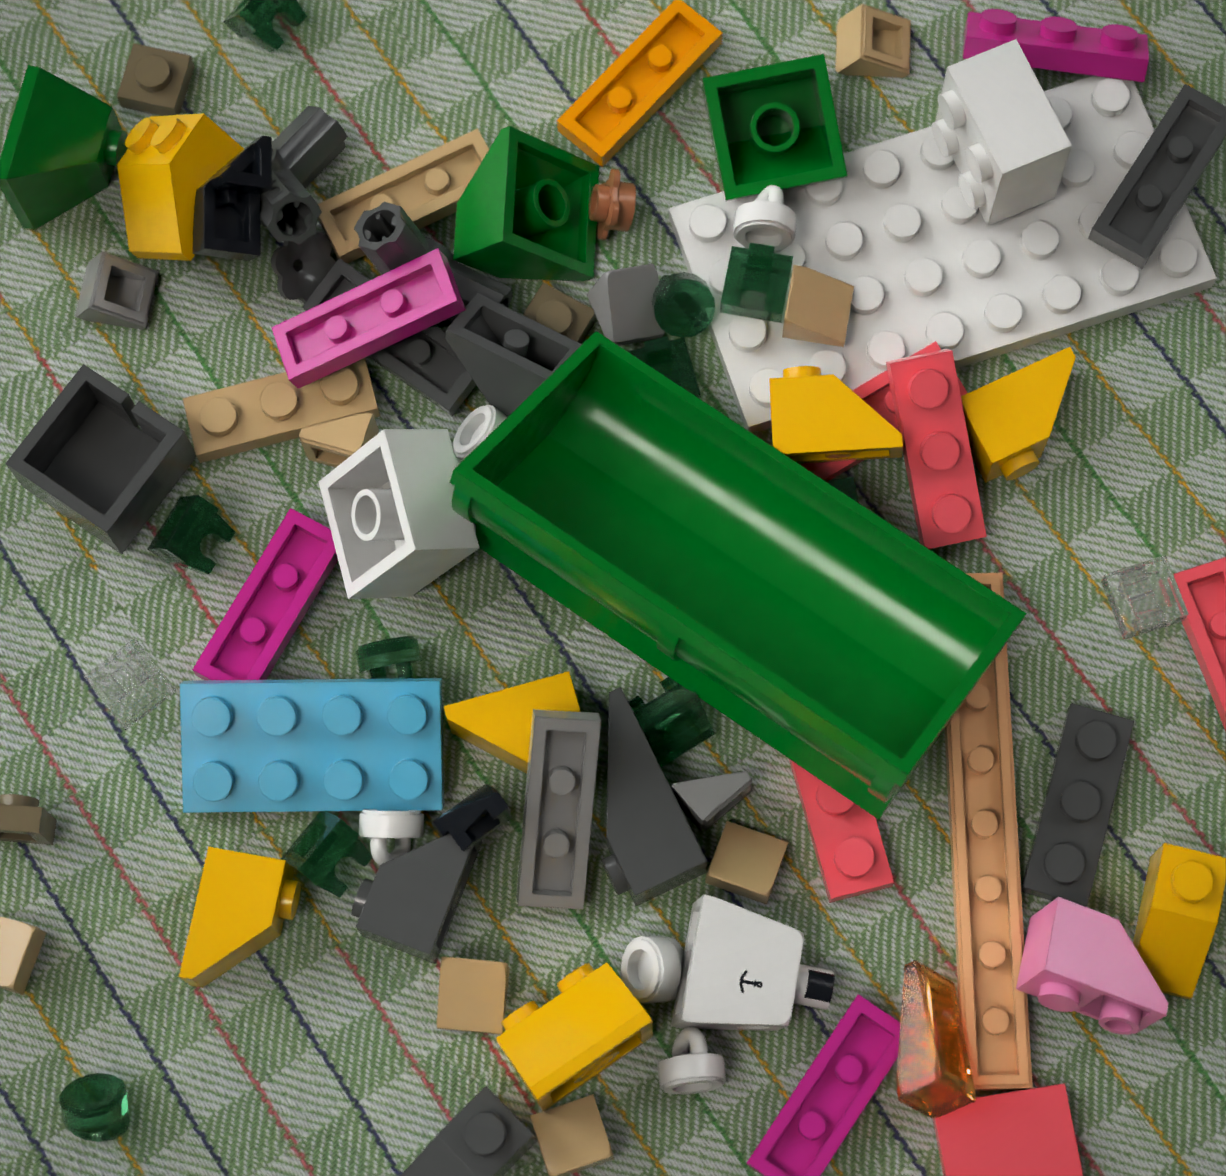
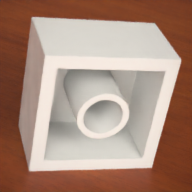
[932,39,1072,226]
[319,429,479,599]

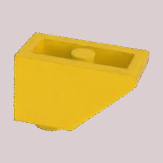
[961,347,1076,483]
[769,366,903,464]
[443,671,581,774]
[1133,843,1226,1000]
[179,846,301,988]

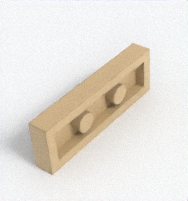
[318,128,489,264]
[182,358,380,463]

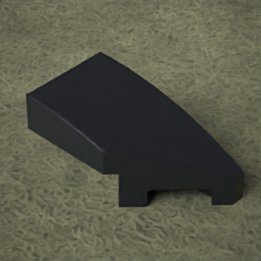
[193,136,272,261]
[431,784,512,852]

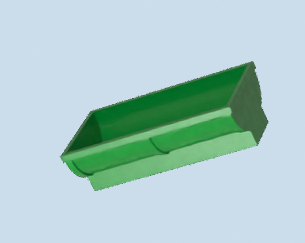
[450,331,1027,819]

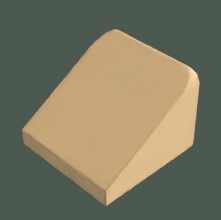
[835,4,911,78]
[782,265,854,347]
[299,413,379,467]
[705,821,789,905]
[0,916,46,995]
[436,957,510,1035]
[530,1094,614,1176]

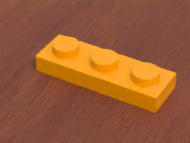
[557,0,723,168]

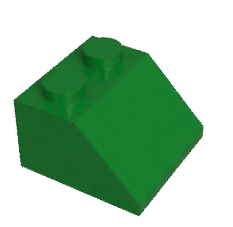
[702,54,848,201]

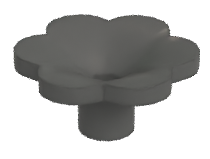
[271,232,336,303]

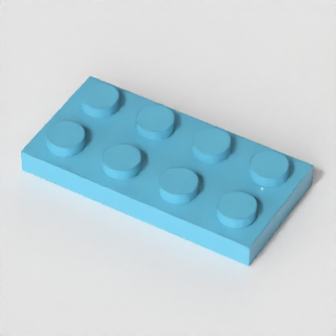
[180,678,444,813]

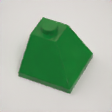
[0,65,127,230]
[453,126,599,281]

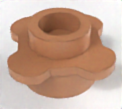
[589,169,636,240]

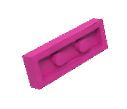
[963,9,1149,82]
[271,248,466,389]
[192,508,338,680]
[746,994,914,1176]

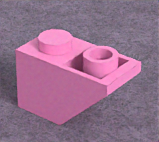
[1016,896,1169,1035]

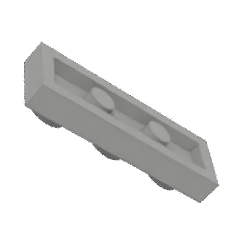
[516,709,601,909]

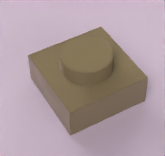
[117,43,195,116]
[523,283,597,344]
[0,794,57,845]

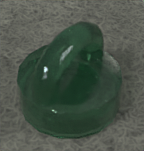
[651,272,715,338]
[355,636,422,679]
[59,1073,130,1142]

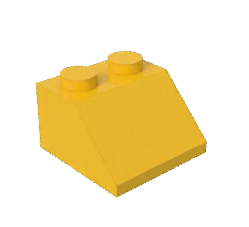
[117,113,244,261]
[495,962,653,1111]

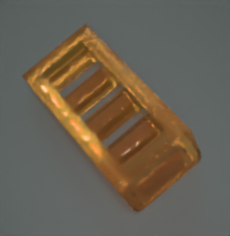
[897,960,976,1118]

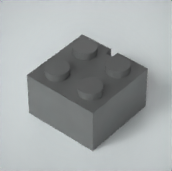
[5,364,197,555]

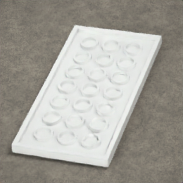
[669,76,1217,432]

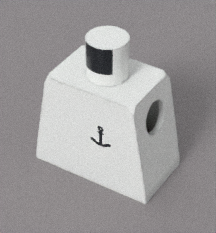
[671,894,835,1031]

